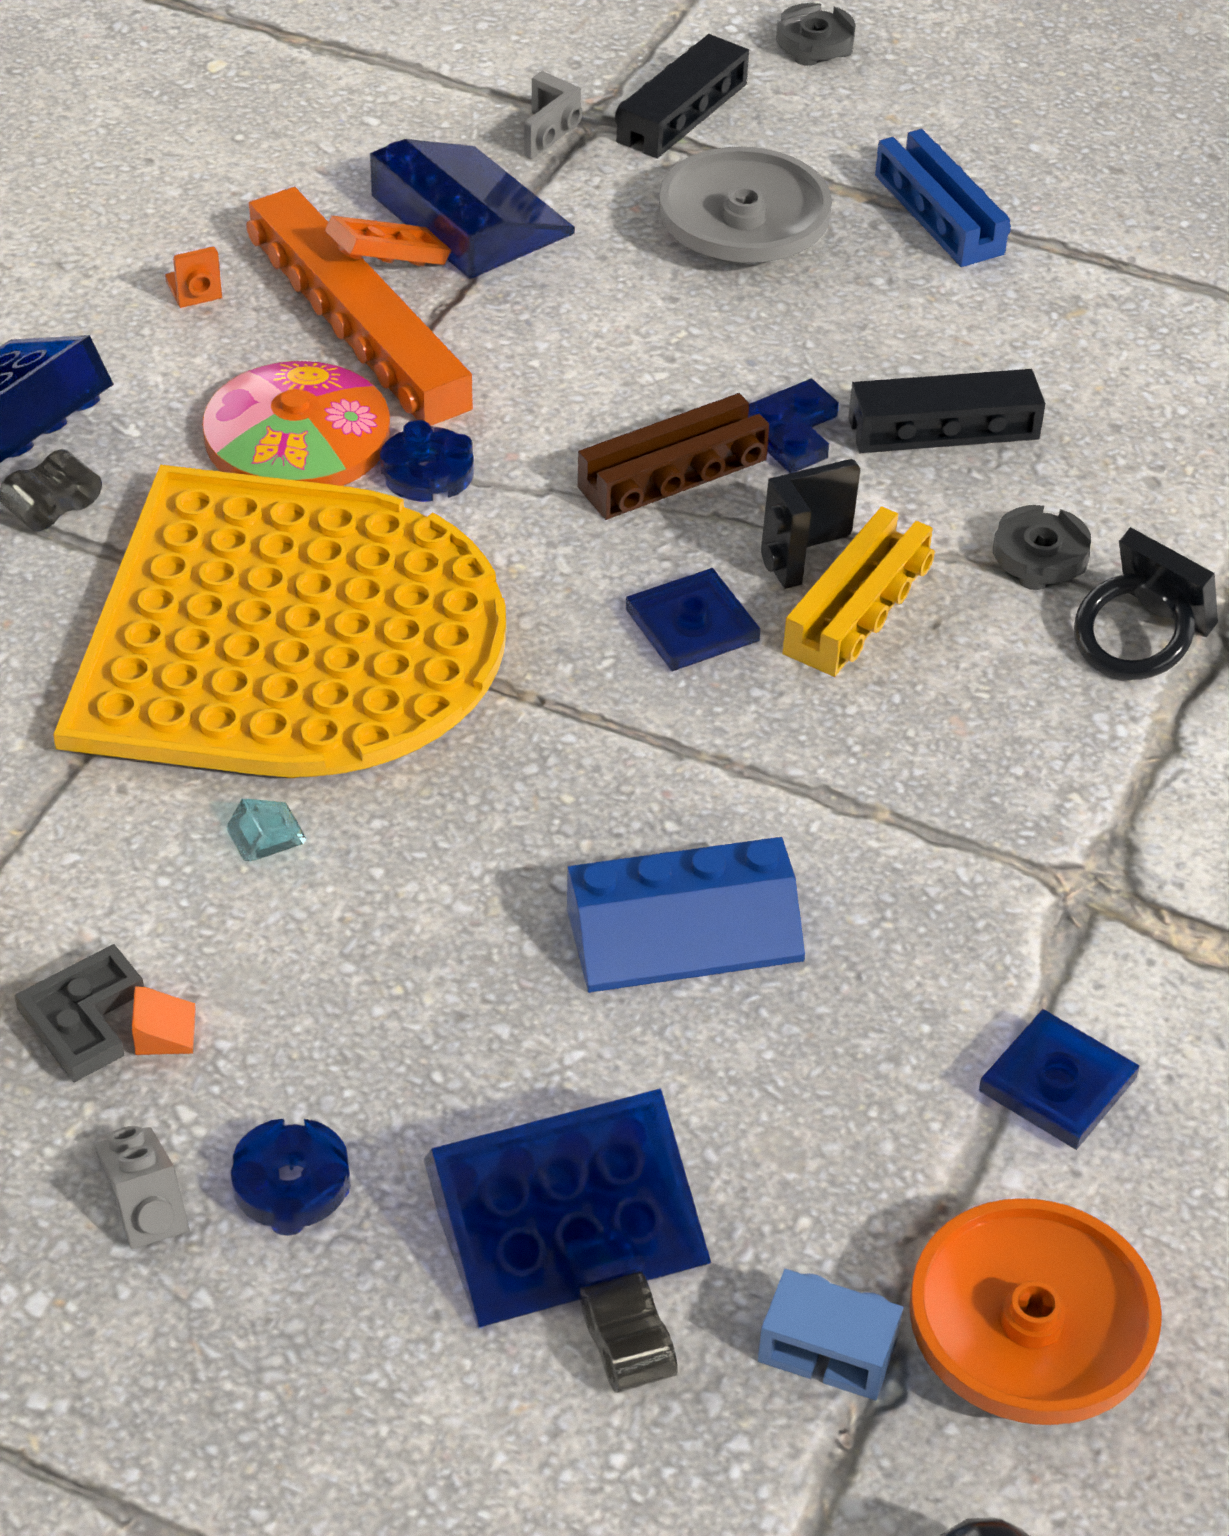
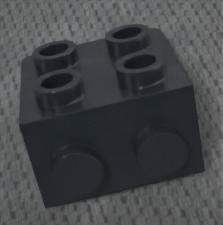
[761,459,860,589]

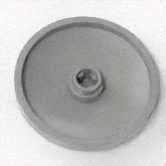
[659,147,832,263]

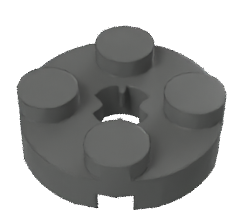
[776,3,856,66]
[993,505,1091,590]

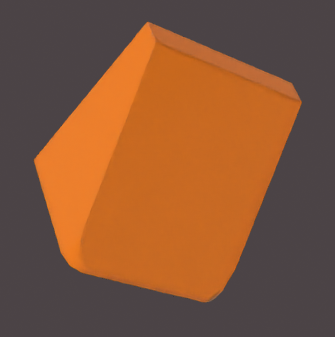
[132,986,196,1055]

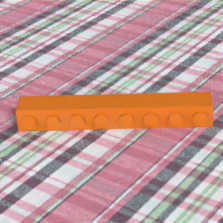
[246,186,473,428]

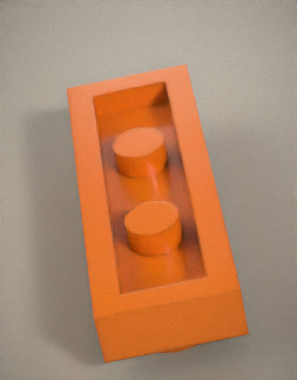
[325,215,451,266]

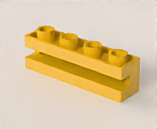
[782,506,935,677]

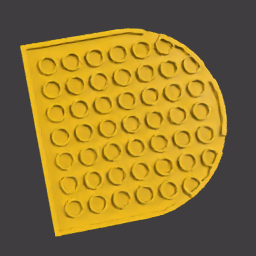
[53,464,506,778]

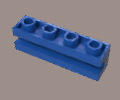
[875,129,1011,267]

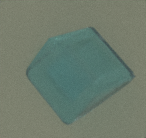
[227,799,306,861]

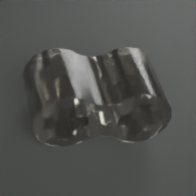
[0,449,102,531]
[579,1271,678,1393]

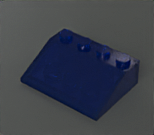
[370,139,575,279]
[0,335,114,463]
[423,1088,711,1328]

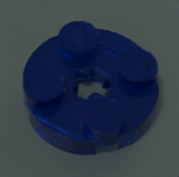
[380,420,474,502]
[230,1118,351,1236]

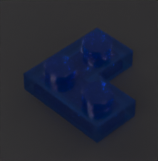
[748,378,839,473]

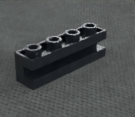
[615,34,749,159]
[848,369,1046,453]

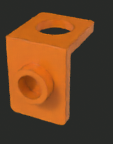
[165,247,222,308]

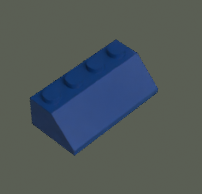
[567,837,805,993]

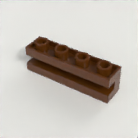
[577,393,769,520]

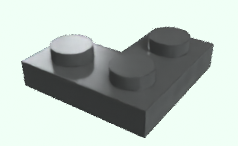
[15,944,144,1083]

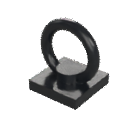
[1074,527,1218,680]

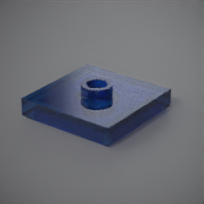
[626,568,761,671]
[978,1009,1140,1150]

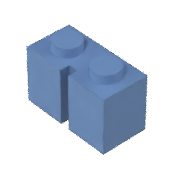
[758,1268,904,1401]

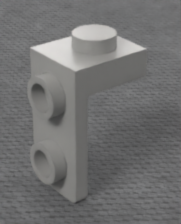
[524,71,582,159]
[94,1126,190,1250]

